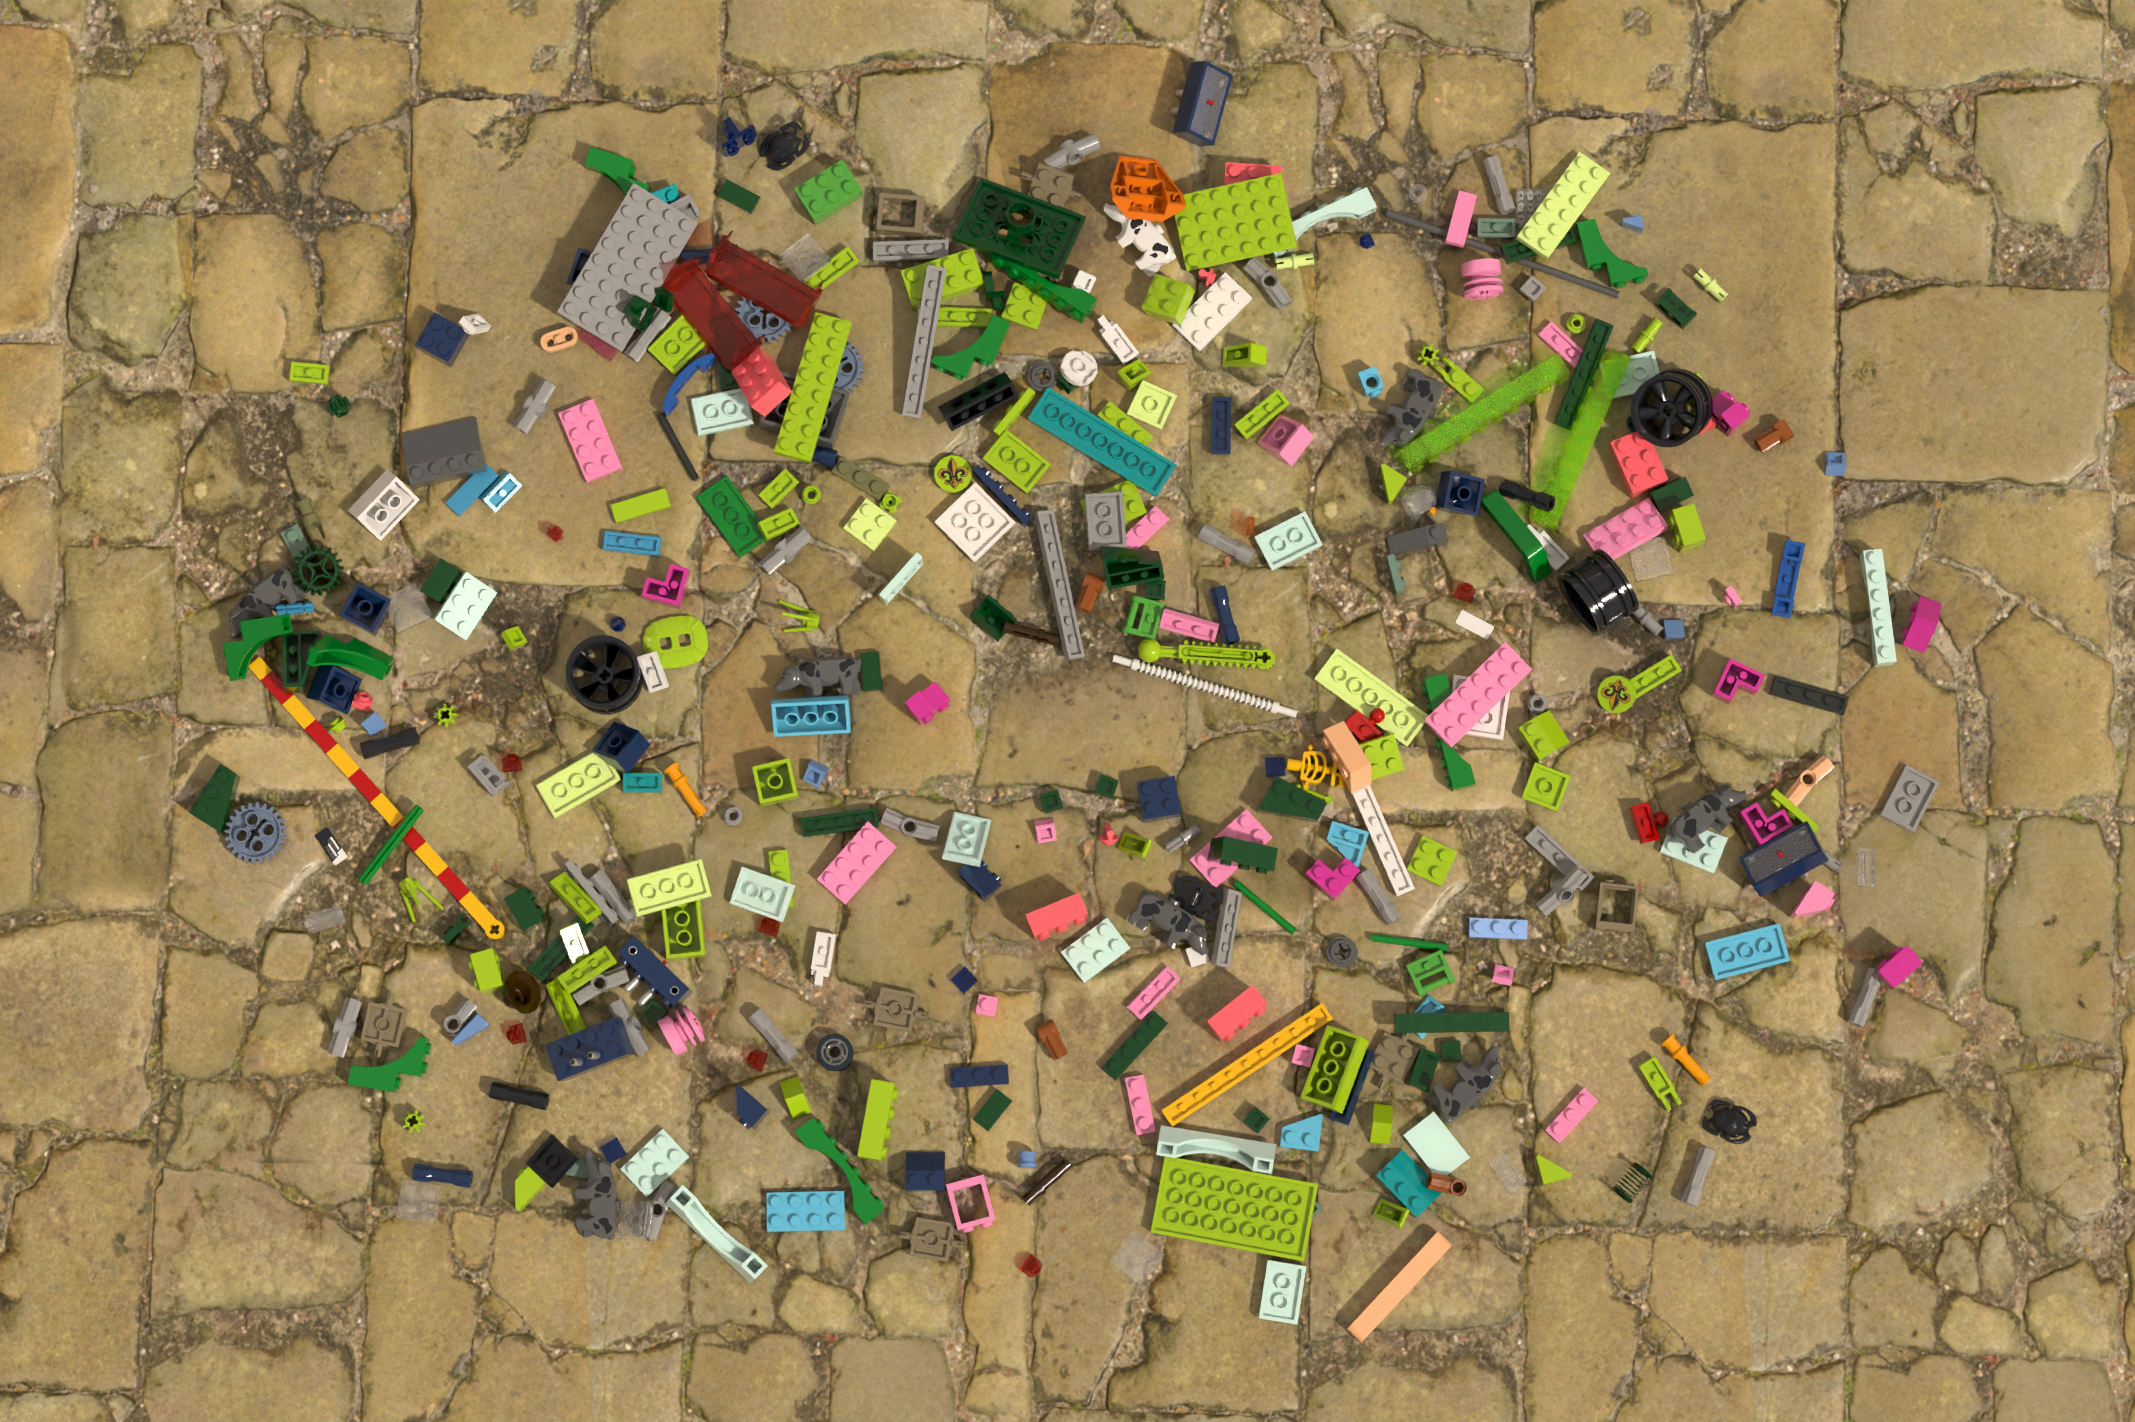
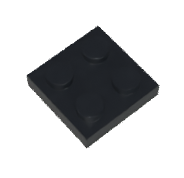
[526,1134,578,1188]

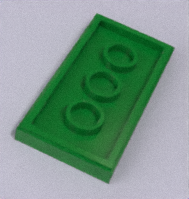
[696,475,765,559]

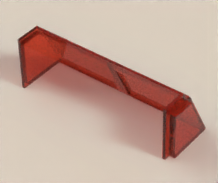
[704,230,823,328]
[662,256,765,371]

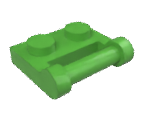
[1122,595,1165,640]
[1406,950,1455,997]

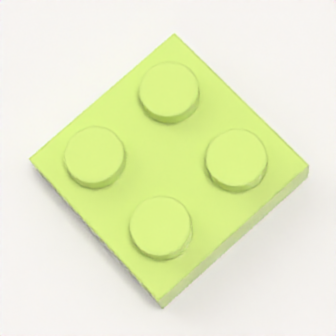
[1127,380,1177,431]
[843,498,897,552]

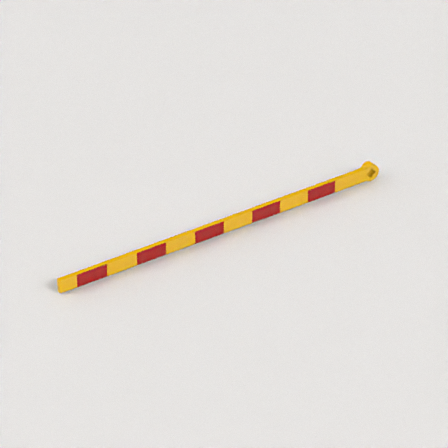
[248,656,505,940]

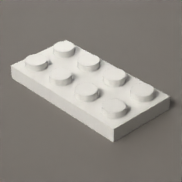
[1172,272,1252,352]

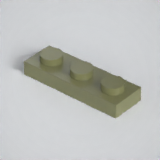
[831,456,890,502]

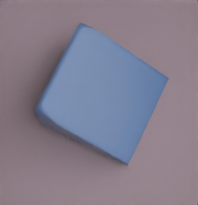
[1620,215,1644,233]
[1825,452,1846,476]
[1663,620,1685,639]
[361,712,386,737]
[802,760,829,789]

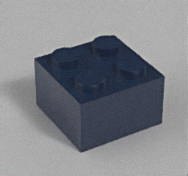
[415,312,469,367]
[1137,776,1181,823]

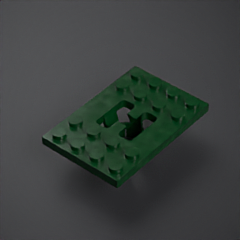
[952,178,1086,279]

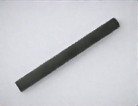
[657,412,699,481]

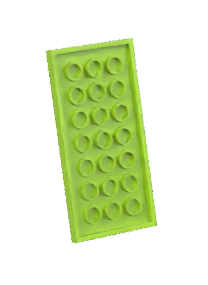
[1151,1157,1318,1262]

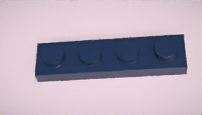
[973,465,1031,528]
[1329,1050,1374,1126]

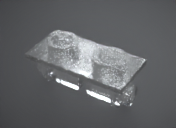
[304,905,346,934]

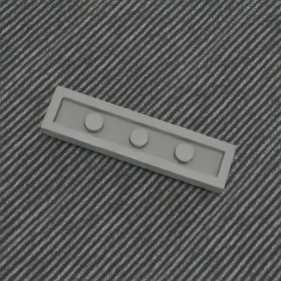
[873,239,949,262]
[1524,825,1594,891]
[562,860,618,929]
[1211,889,1242,968]

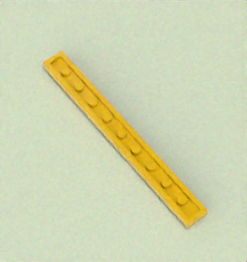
[1161,1003,1333,1127]

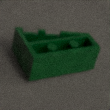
[1100,546,1164,590]
[282,631,322,693]
[189,764,240,835]
[1257,776,1327,823]
[1207,836,1278,874]

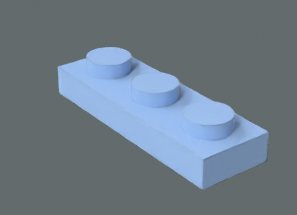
[1469,918,1528,940]

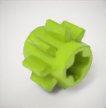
[1417,344,1440,367]
[434,704,459,728]
[402,1110,426,1134]

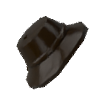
[502,971,541,1014]

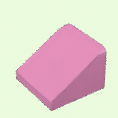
[1034,818,1057,844]

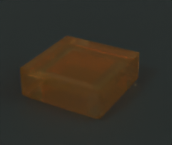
[1245,516,1255,539]

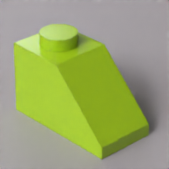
[1223,343,1267,368]
[515,1166,547,1212]

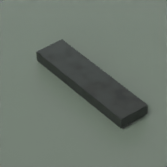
[1769,676,1849,716]

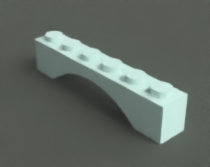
[1271,187,1377,259]
[1860,549,1897,667]
[1156,1125,1276,1174]
[666,1185,768,1284]

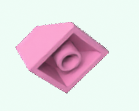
[1257,414,1314,467]
[1789,881,1835,919]

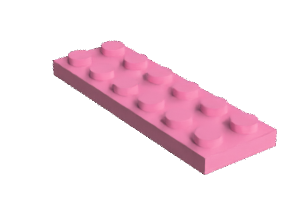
[1424,642,1532,748]

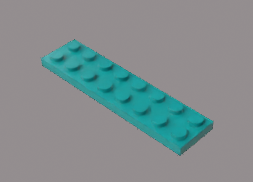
[1028,387,1177,498]

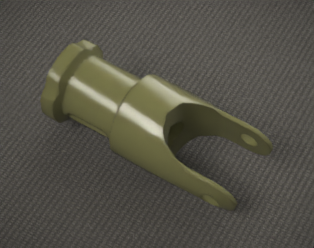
[295,498,326,543]

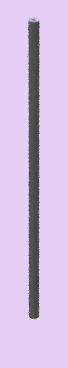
[1386,209,1620,299]

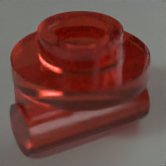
[1453,583,1476,604]
[502,753,523,773]
[758,917,780,938]
[506,1023,527,1045]
[747,1049,768,1072]
[1019,1254,1042,1277]

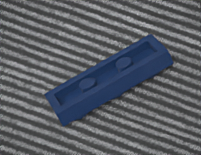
[1211,397,1231,455]
[950,1064,1009,1088]

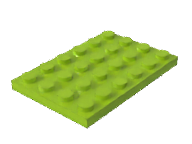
[1175,173,1298,272]

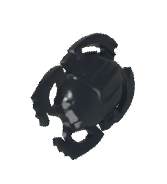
[760,121,810,171]
[1169,876,1223,921]
[1702,1100,1757,1144]

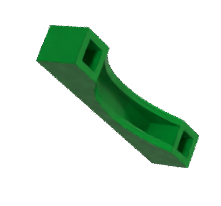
[990,237,1097,324]
[1421,673,1476,792]
[794,1118,884,1225]

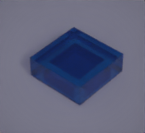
[1265,757,1285,777]
[951,967,978,994]
[600,1137,627,1164]

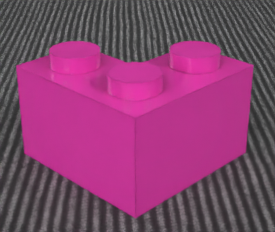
[1712,390,1750,437]
[641,564,690,609]
[1901,596,1942,653]
[1711,658,1765,704]
[905,682,950,726]
[1738,802,1794,847]
[1305,858,1360,901]
[1875,945,1923,990]

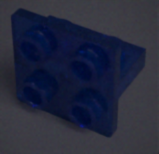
[721,117,757,157]

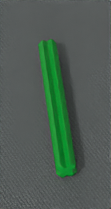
[358,805,424,884]

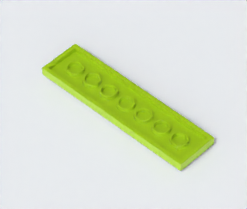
[774,312,852,463]

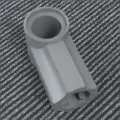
[444,997,478,1035]

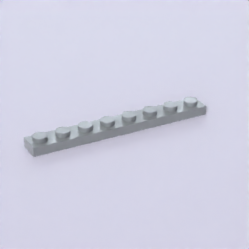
[902,265,946,418]
[1034,510,1085,661]

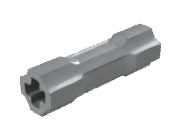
[1482,156,1515,215]
[624,308,672,363]
[1198,524,1256,565]
[1356,868,1402,926]
[590,869,636,925]
[1847,967,1882,1028]
[748,1008,799,1063]
[1681,1146,1716,1207]

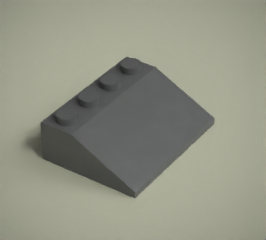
[760,371,850,450]
[402,417,487,489]

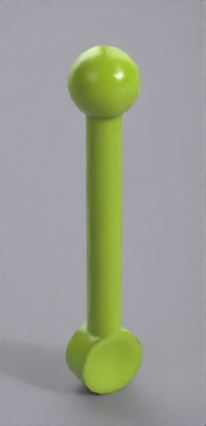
[1295,783,1333,804]

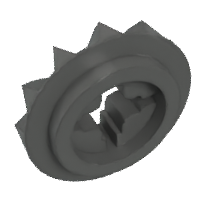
[1028,362,1058,392]
[1327,937,1358,967]

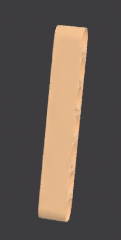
[1347,1231,1452,1343]

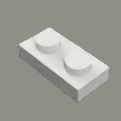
[459,313,492,335]
[637,650,669,693]

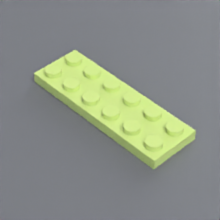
[1516,152,1610,260]
[1314,649,1429,748]

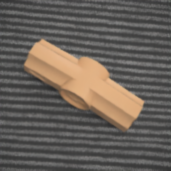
[1784,755,1835,806]

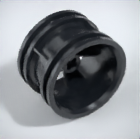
[1631,368,1713,447]
[1557,549,1639,636]
[566,635,643,715]

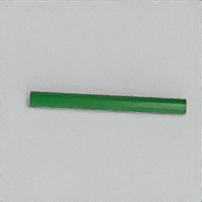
[1233,880,1297,935]
[1371,934,1448,951]

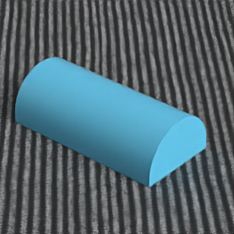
[771,695,851,737]

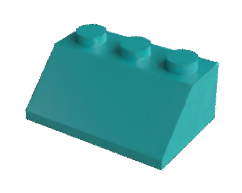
[1374,1149,1442,1219]

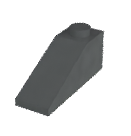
[1387,523,1448,555]

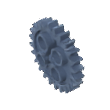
[735,282,797,344]
[834,342,865,393]
[224,802,288,865]

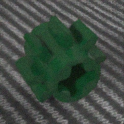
[326,394,351,418]

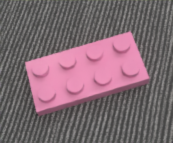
[558,399,622,483]
[1583,498,1669,560]
[1189,809,1272,887]
[817,822,896,905]

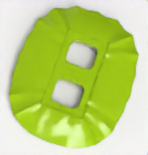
[643,616,708,669]

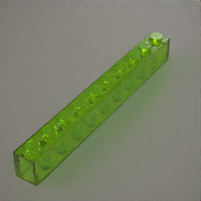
[1532,348,1631,532]
[1396,353,1570,474]

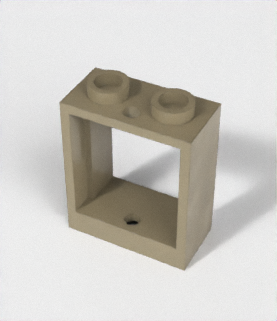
[873,193,925,238]
[1594,880,1639,934]

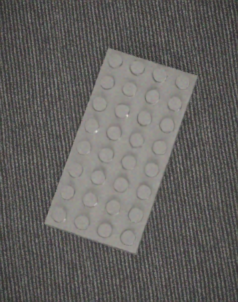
[556,183,698,352]

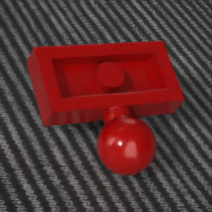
[1344,708,1385,742]
[1629,802,1669,844]

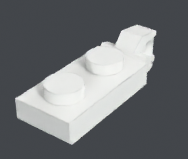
[1097,315,1139,365]
[1527,524,1570,572]
[811,931,836,987]

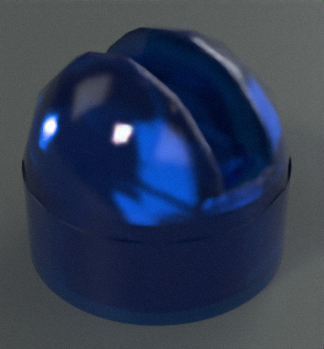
[1359,232,1375,249]
[610,616,626,632]

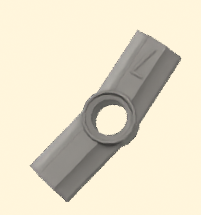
[1043,133,1100,169]
[1243,257,1292,310]
[513,378,557,435]
[759,526,813,575]
[880,808,940,842]
[1536,864,1588,916]
[572,966,630,1006]
[328,997,362,1058]
[608,999,651,1057]
[640,1180,679,1240]

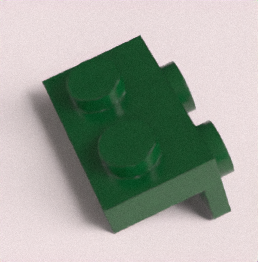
[969,595,1017,641]

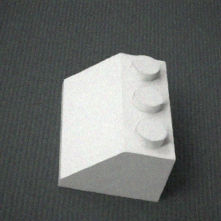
[348,470,420,541]

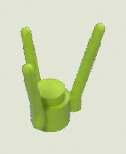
[778,600,820,633]
[399,877,443,922]

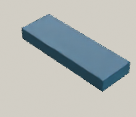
[445,463,500,517]
[602,531,662,557]

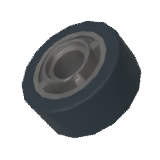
[816,1034,854,1071]

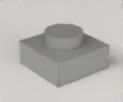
[1519,275,1547,303]

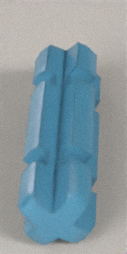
[276,602,314,615]

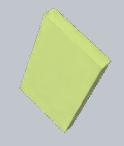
[536,752,622,819]
[627,859,712,917]

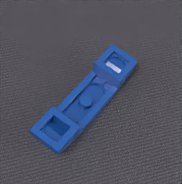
[663,353,716,417]
[1771,540,1805,618]

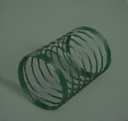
[1613,1162,1653,1204]

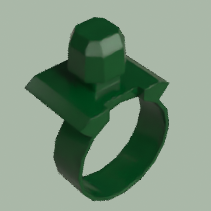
[983,271,1005,311]
[622,295,654,331]

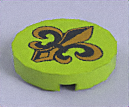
[934,455,972,494]
[1597,675,1636,714]

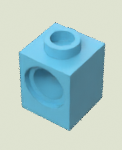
[1357,366,1384,398]

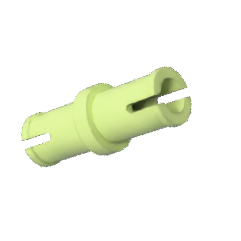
[1275,253,1314,270]
[1693,268,1728,303]

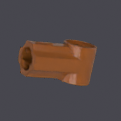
[1754,419,1794,453]
[1075,572,1105,613]
[1035,1019,1068,1061]
[1426,1172,1467,1197]

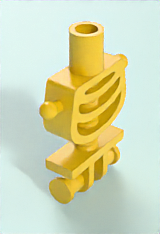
[1286,744,1347,790]

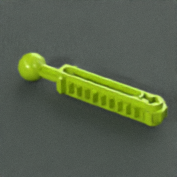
[1138,639,1276,671]

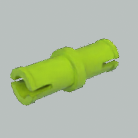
[1631,317,1663,354]

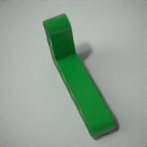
[1481,489,1552,584]

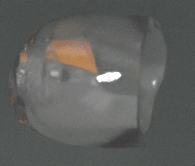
[1399,484,1437,525]

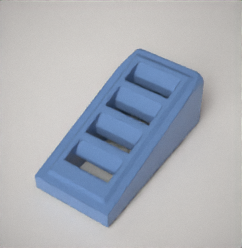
[452,1014,490,1046]

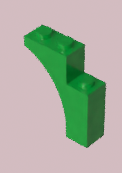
[585,147,652,195]
[1575,219,1648,289]
[931,315,1011,381]
[223,614,293,681]
[306,635,395,681]
[348,1037,432,1093]

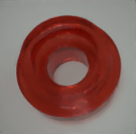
[546,525,564,542]

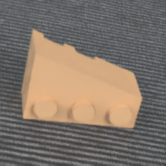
[1322,721,1371,794]

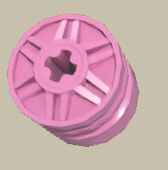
[1461,258,1504,300]
[657,1005,706,1056]

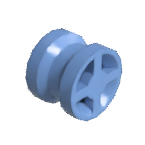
[1017,1151,1037,1168]

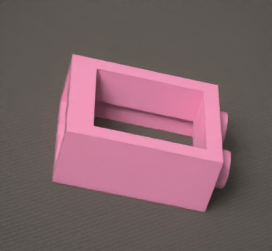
[946,1174,996,1233]

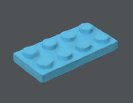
[1704,923,1790,981]
[766,1191,845,1232]

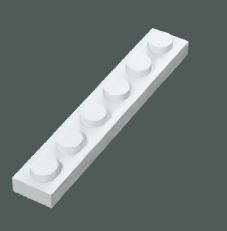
[1352,785,1415,897]

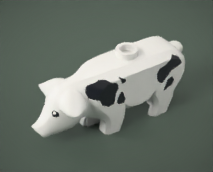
[1104,203,1176,277]

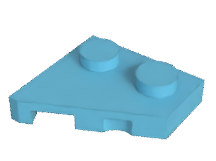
[1326,821,1369,868]
[1280,1114,1323,1152]

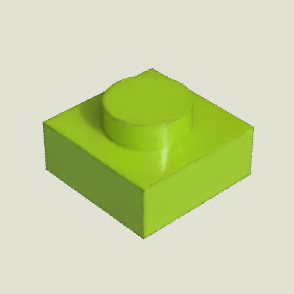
[501,626,527,650]

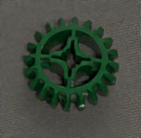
[292,544,344,596]

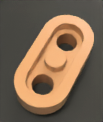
[540,327,578,353]

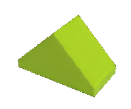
[1117,359,1152,392]
[1380,464,1407,505]
[1117,832,1152,861]
[780,1076,811,1119]
[1370,1104,1393,1145]
[1535,1154,1572,1185]
[1373,1198,1410,1229]

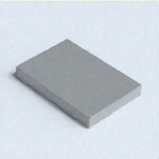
[1085,491,1127,551]
[1879,764,1940,833]

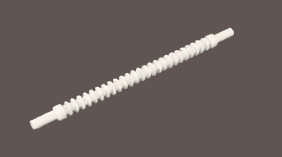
[1112,655,1298,718]

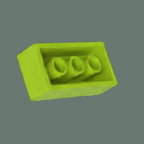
[901,248,985,311]
[662,900,707,961]
[1300,1025,1369,1114]
[857,1079,899,1162]

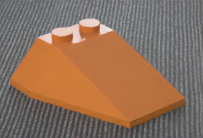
[1109,155,1186,222]

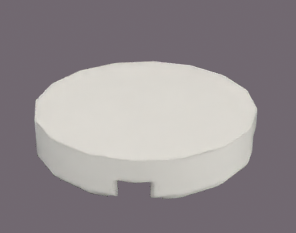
[1060,350,1098,386]

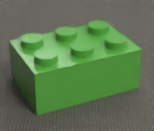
[794,160,863,225]

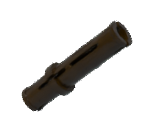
[1002,620,1060,647]
[1021,1158,1073,1206]

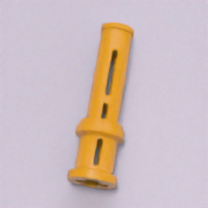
[663,762,707,818]
[1660,1033,1711,1086]

